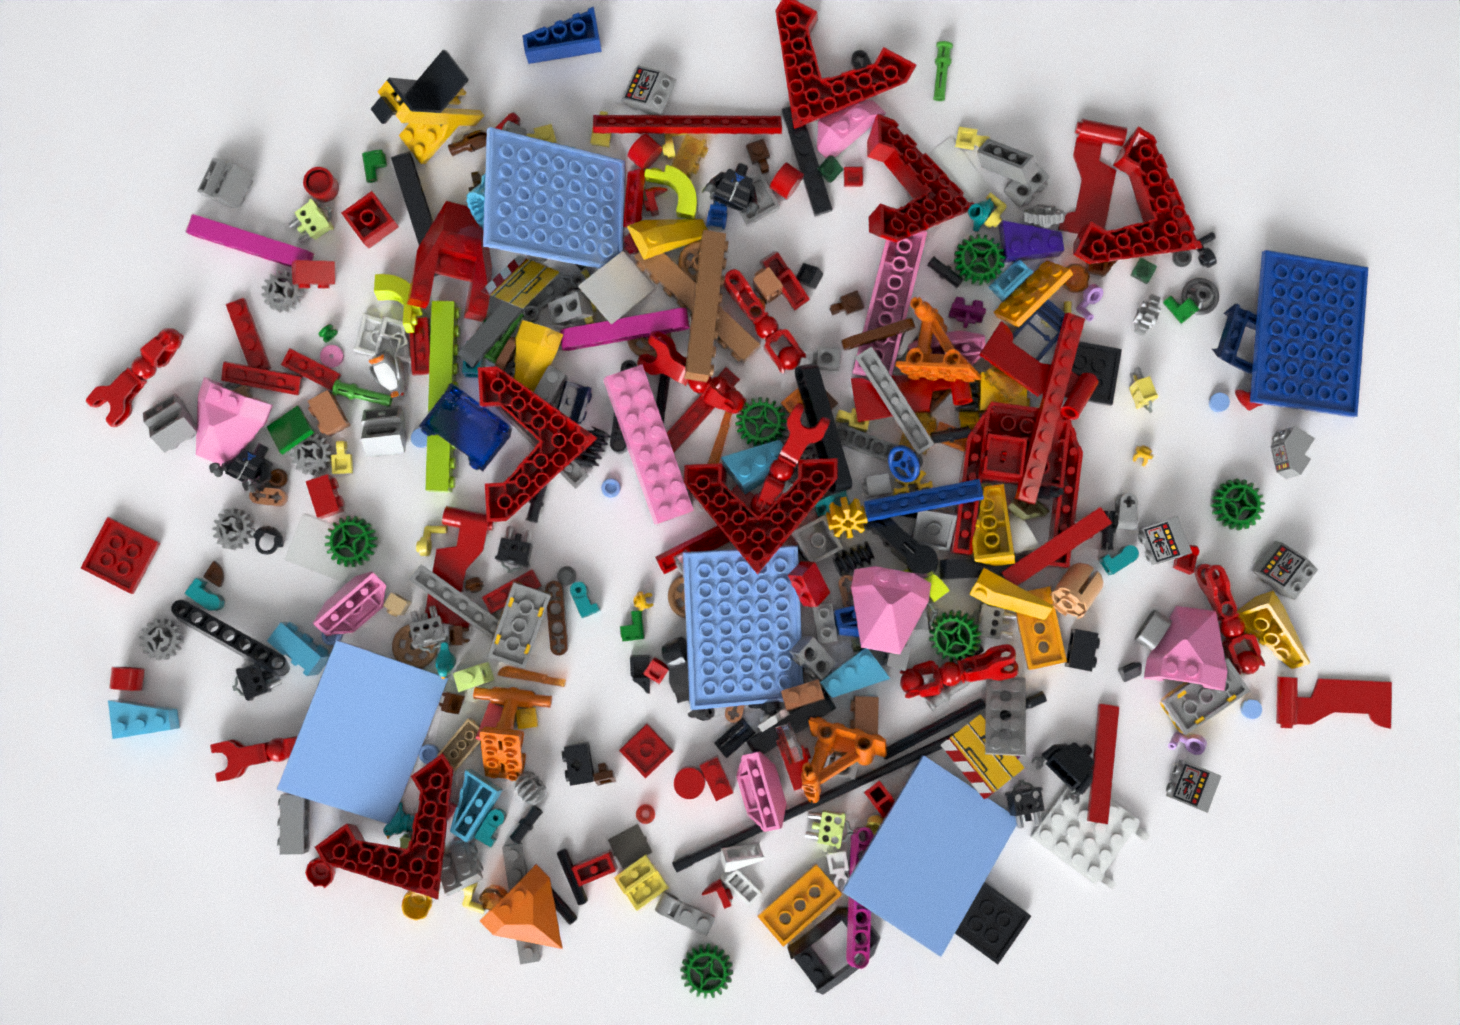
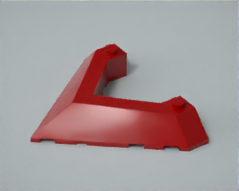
[775,0,917,129]
[867,114,974,242]
[1073,126,1202,264]
[478,366,597,522]
[684,458,838,575]
[315,753,454,900]

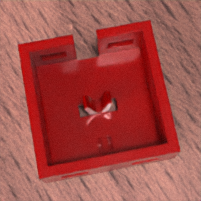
[981,433,1027,479]

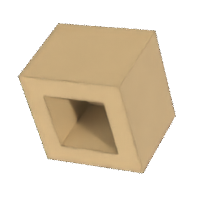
[383,592,412,617]

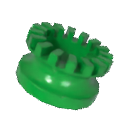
[318,324,338,343]

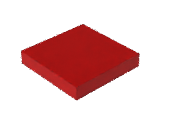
[619,723,674,779]

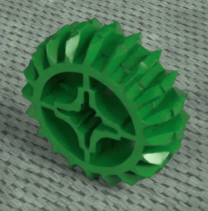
[953,234,1005,286]
[735,397,787,447]
[1210,478,1265,531]
[325,516,378,567]
[929,610,982,662]
[680,943,733,999]

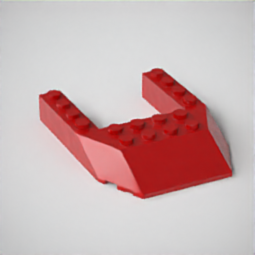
[950,402,1083,569]

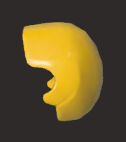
[401,891,433,921]

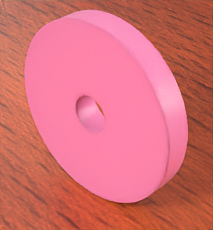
[320,345,344,368]

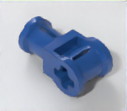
[706,200,728,230]

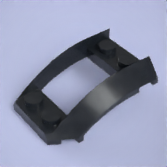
[787,906,881,995]

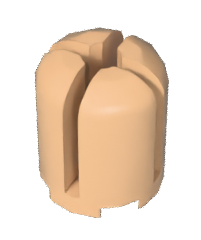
[1050,563,1104,619]

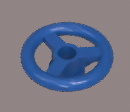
[888,445,920,482]

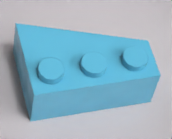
[721,440,784,495]
[267,621,330,676]
[819,648,890,698]
[108,699,180,739]
[450,769,503,842]

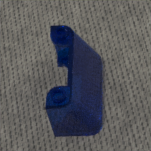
[419,383,512,472]

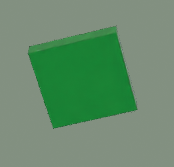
[267,405,314,455]

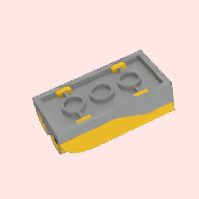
[487,581,551,669]
[1160,658,1250,735]

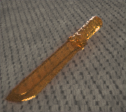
[707,411,732,464]
[497,666,566,687]

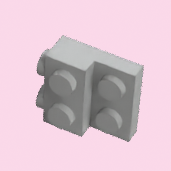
[791,515,843,563]
[441,841,484,896]

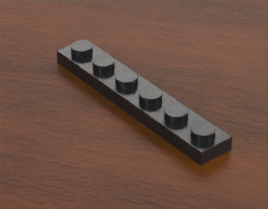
[781,107,833,217]

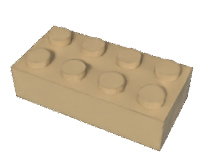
[437,717,481,771]

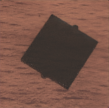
[608,824,653,869]

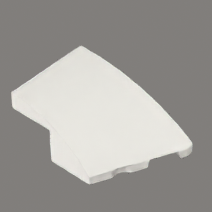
[353,314,411,364]
[977,500,1041,554]

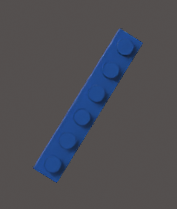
[864,479,984,522]

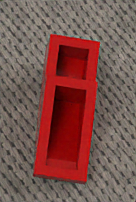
[760,251,810,310]

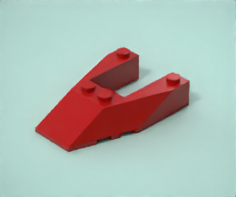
[407,201,492,322]

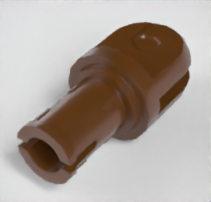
[448,130,487,156]

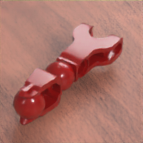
[724,269,806,374]
[86,328,184,427]
[637,331,746,414]
[751,403,830,516]
[1194,564,1265,675]
[900,644,1019,699]
[210,736,297,782]

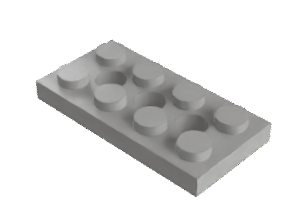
[985,677,1026,756]

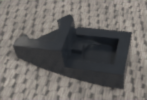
[630,655,650,694]

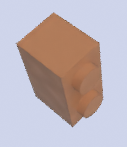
[753,267,783,305]
[308,390,351,436]
[781,679,825,711]
[850,696,879,735]

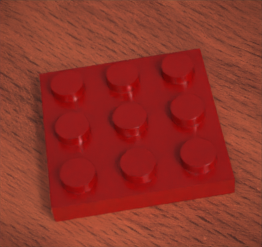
[81,517,161,594]

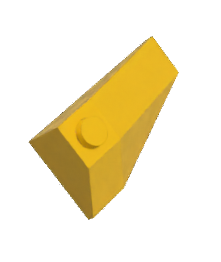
[513,320,563,392]
[972,484,1015,566]
[968,568,1054,620]

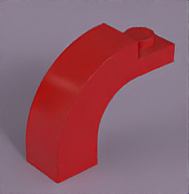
[864,780,895,818]

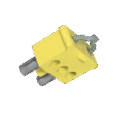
[1129,367,1158,413]

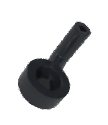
[1196,232,1217,268]
[748,701,780,714]

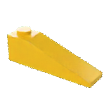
[627,219,708,260]
[1237,591,1310,669]

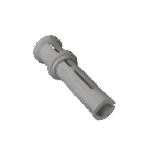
[924,668,973,711]

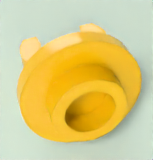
[1133,445,1154,466]
[633,591,654,611]

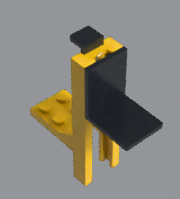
[371,50,485,164]

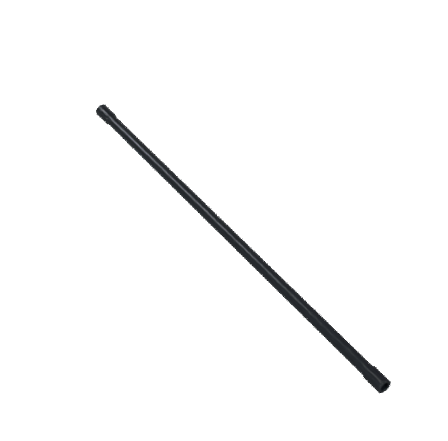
[672,691,1047,873]

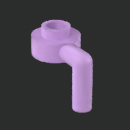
[1076,284,1103,321]
[1168,732,1207,755]

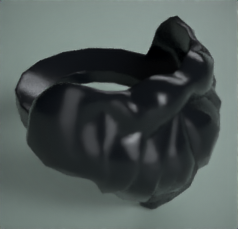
[253,526,284,555]

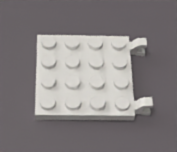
[1030,786,1151,890]

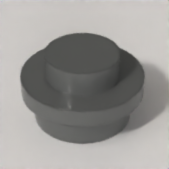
[1172,250,1192,267]
[557,566,577,585]

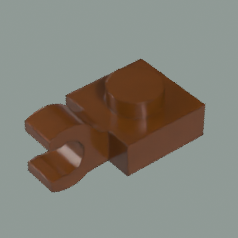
[746,139,770,174]
[829,290,865,316]

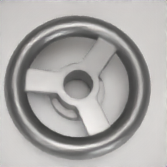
[1181,278,1219,315]

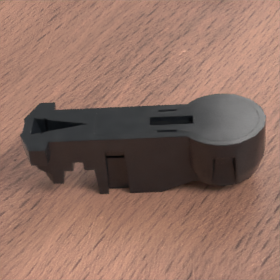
[864,518,938,579]
[662,636,715,721]

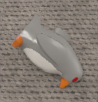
[369,349,406,398]

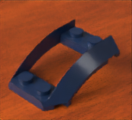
[1212,304,1257,374]

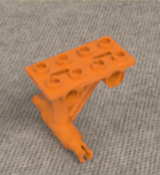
[896,297,982,382]
[473,687,552,781]
[801,717,887,803]

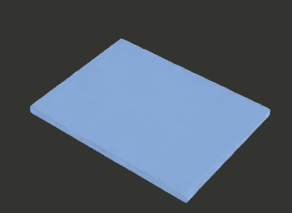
[483,127,625,269]
[683,545,804,710]
[277,639,448,824]
[841,755,1017,957]

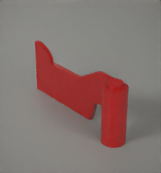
[1058,118,1127,234]
[979,321,1099,420]
[851,355,973,422]
[425,506,495,628]
[1276,677,1392,729]

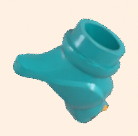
[968,198,994,232]
[435,642,456,679]
[383,803,415,839]

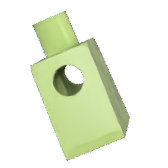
[453,662,495,692]

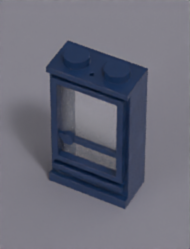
[1012,299,1065,361]

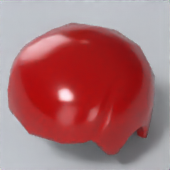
[305,857,336,888]

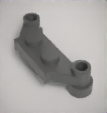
[523,272,586,322]

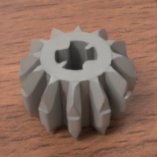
[514,771,547,805]

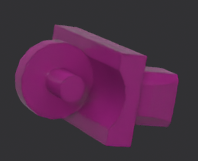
[948,296,986,328]

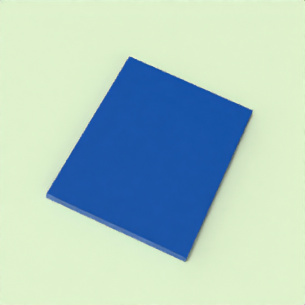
[1250,250,1369,418]

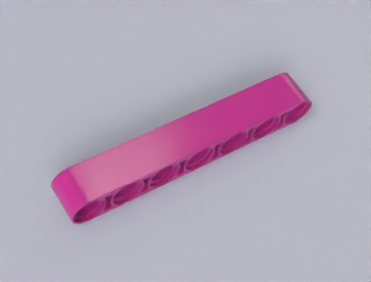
[185,214,315,267]
[559,308,690,351]
[846,827,874,969]

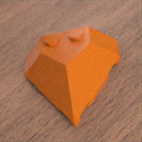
[480,864,563,949]

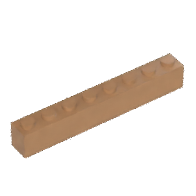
[684,230,729,382]
[634,252,760,364]

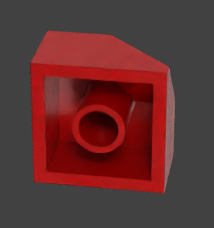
[341,191,399,249]

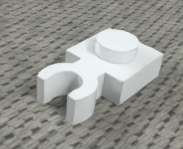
[758,707,790,732]
[826,850,849,887]

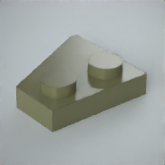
[1007,494,1050,520]

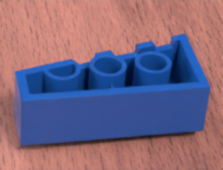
[522,6,602,64]

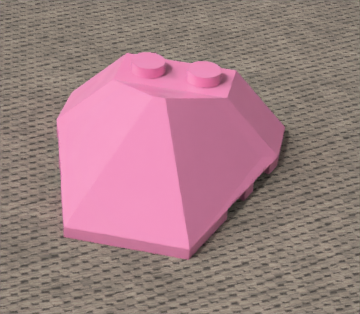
[196,377,273,465]
[851,566,931,654]
[1144,606,1228,691]

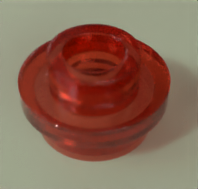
[636,804,655,824]

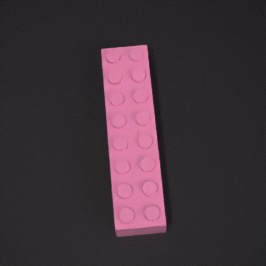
[852,231,927,377]
[603,365,694,524]

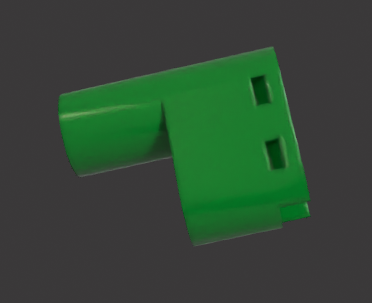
[362,149,387,183]
[1162,295,1199,324]
[620,611,645,642]

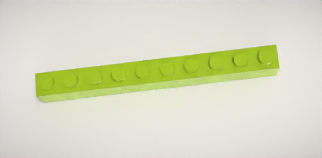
[425,301,461,492]

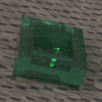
[817,155,844,183]
[1130,257,1157,284]

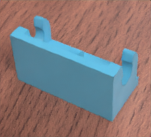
[988,260,1033,302]

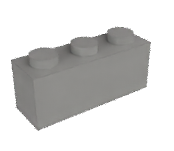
[977,138,1038,185]
[277,793,310,855]

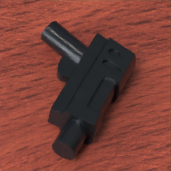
[1037,485,1064,500]

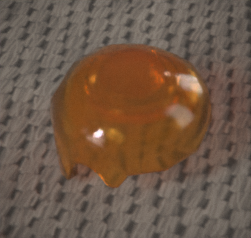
[1062,264,1090,293]
[478,885,508,910]

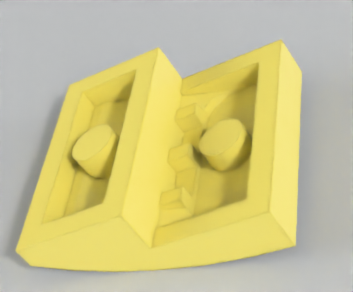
[614,855,669,911]

